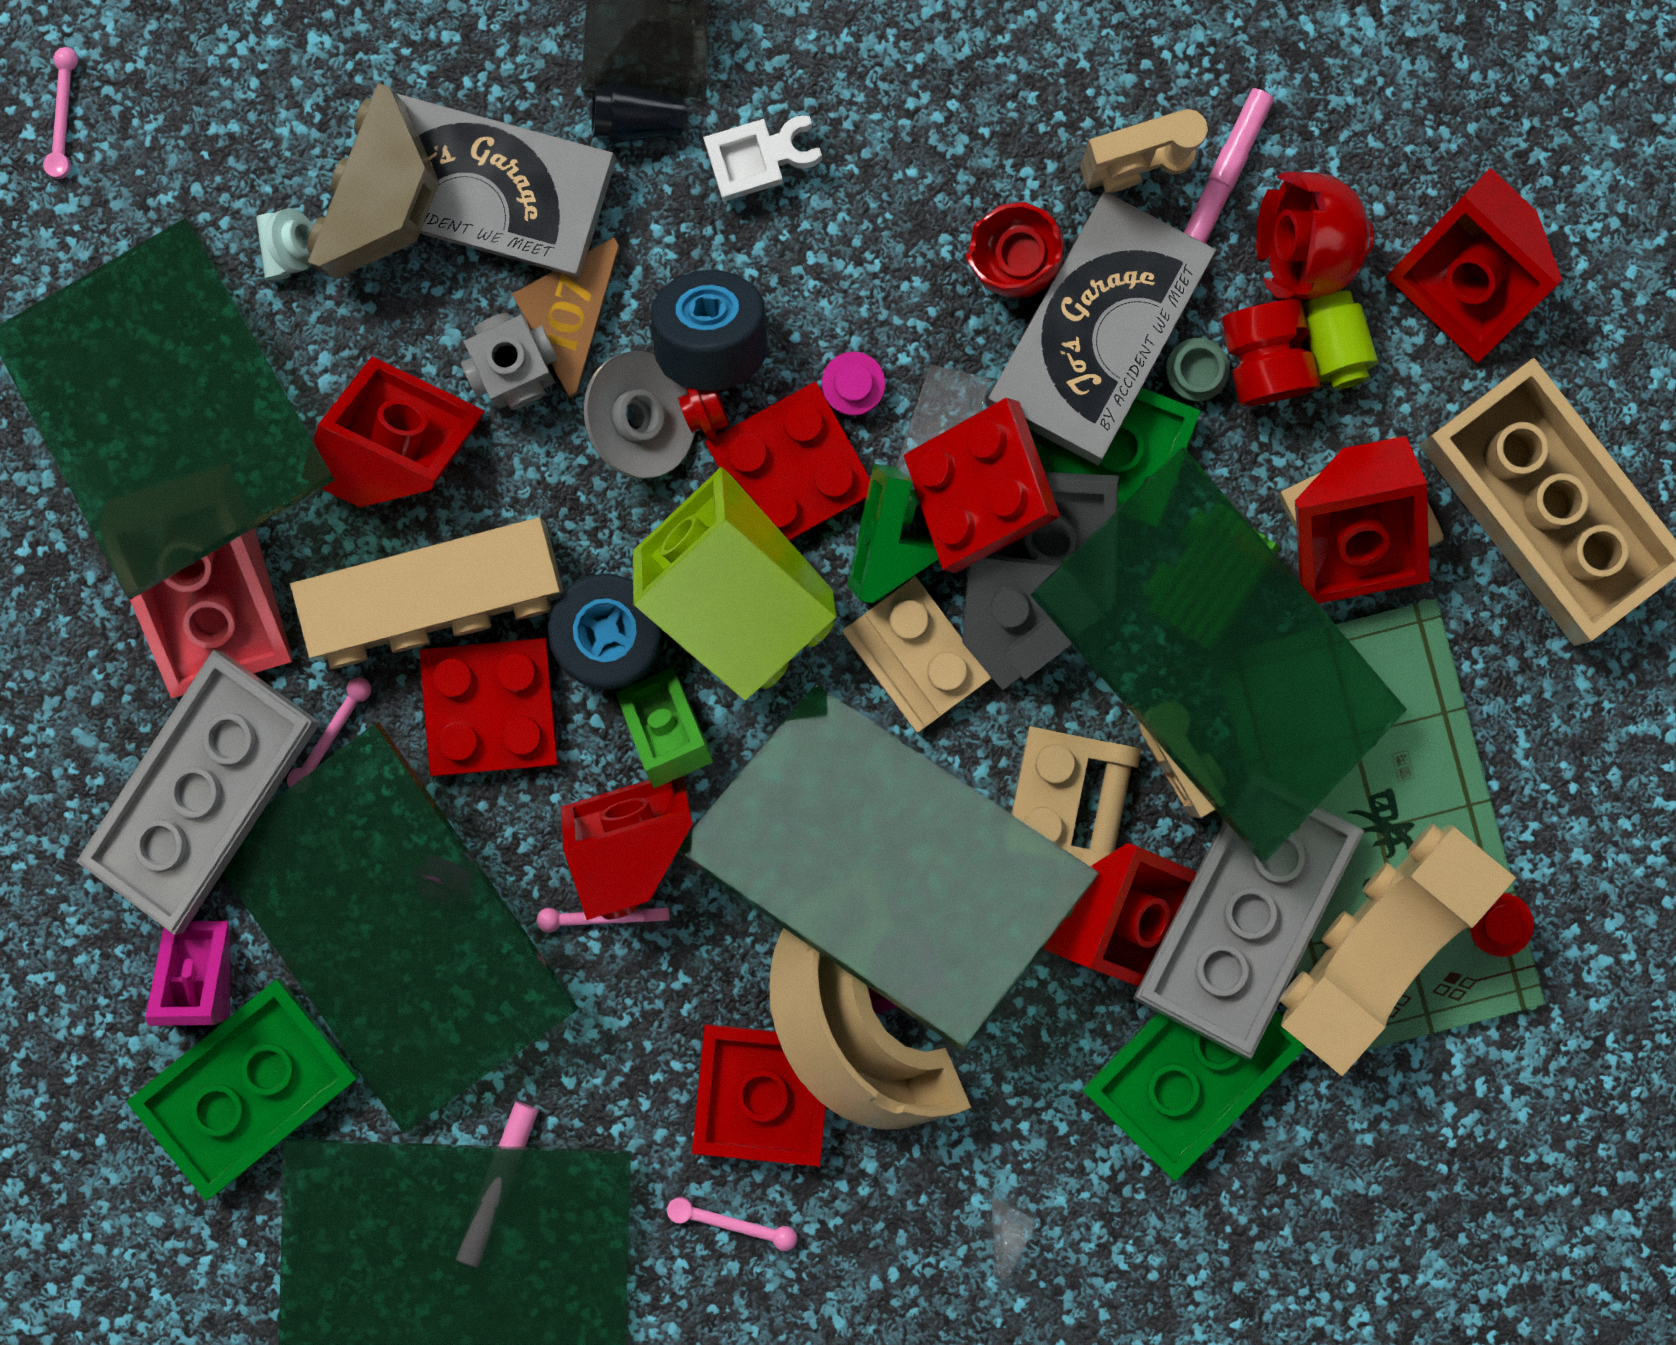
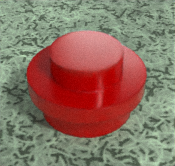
[678,388,730,440]
[1468,893,1534,957]

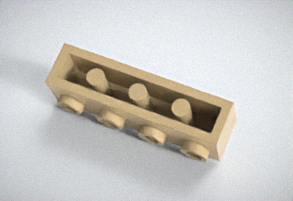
[290,517,564,669]

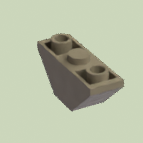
[307,83,439,279]

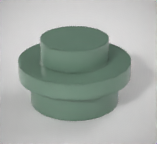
[1165,338,1230,402]

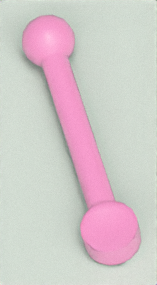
[43,47,78,179]
[287,677,371,793]
[536,908,670,933]
[667,1197,797,1251]

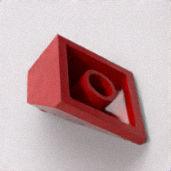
[1386,167,1562,363]
[303,356,485,507]
[1295,436,1430,607]
[561,776,693,920]
[1035,843,1197,987]

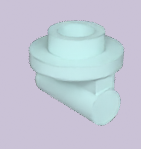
[256,208,313,280]

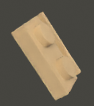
[841,576,991,733]

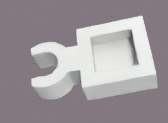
[703,116,822,202]

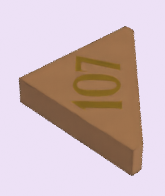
[512,237,620,399]

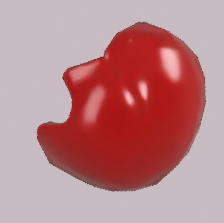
[965,202,1065,298]

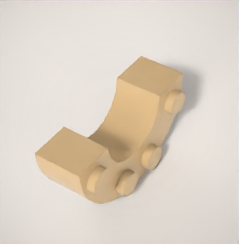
[1279,823,1516,1077]
[769,868,971,1130]

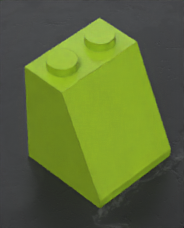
[633,467,837,701]

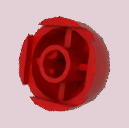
[1256,172,1374,299]

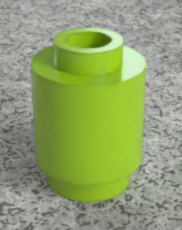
[1303,291,1379,390]

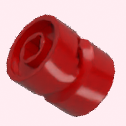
[1220,299,1321,407]

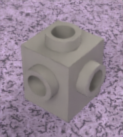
[461,312,558,410]

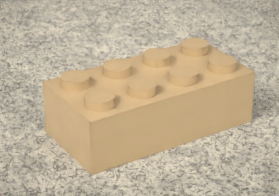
[1418,358,1676,646]

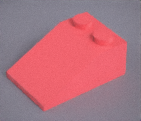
[100,465,292,699]

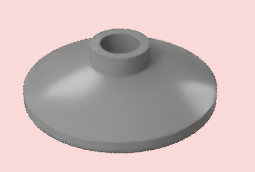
[584,351,695,479]

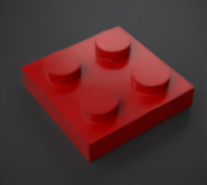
[705,381,870,542]
[903,397,1060,573]
[419,638,559,777]
[692,1024,826,1167]

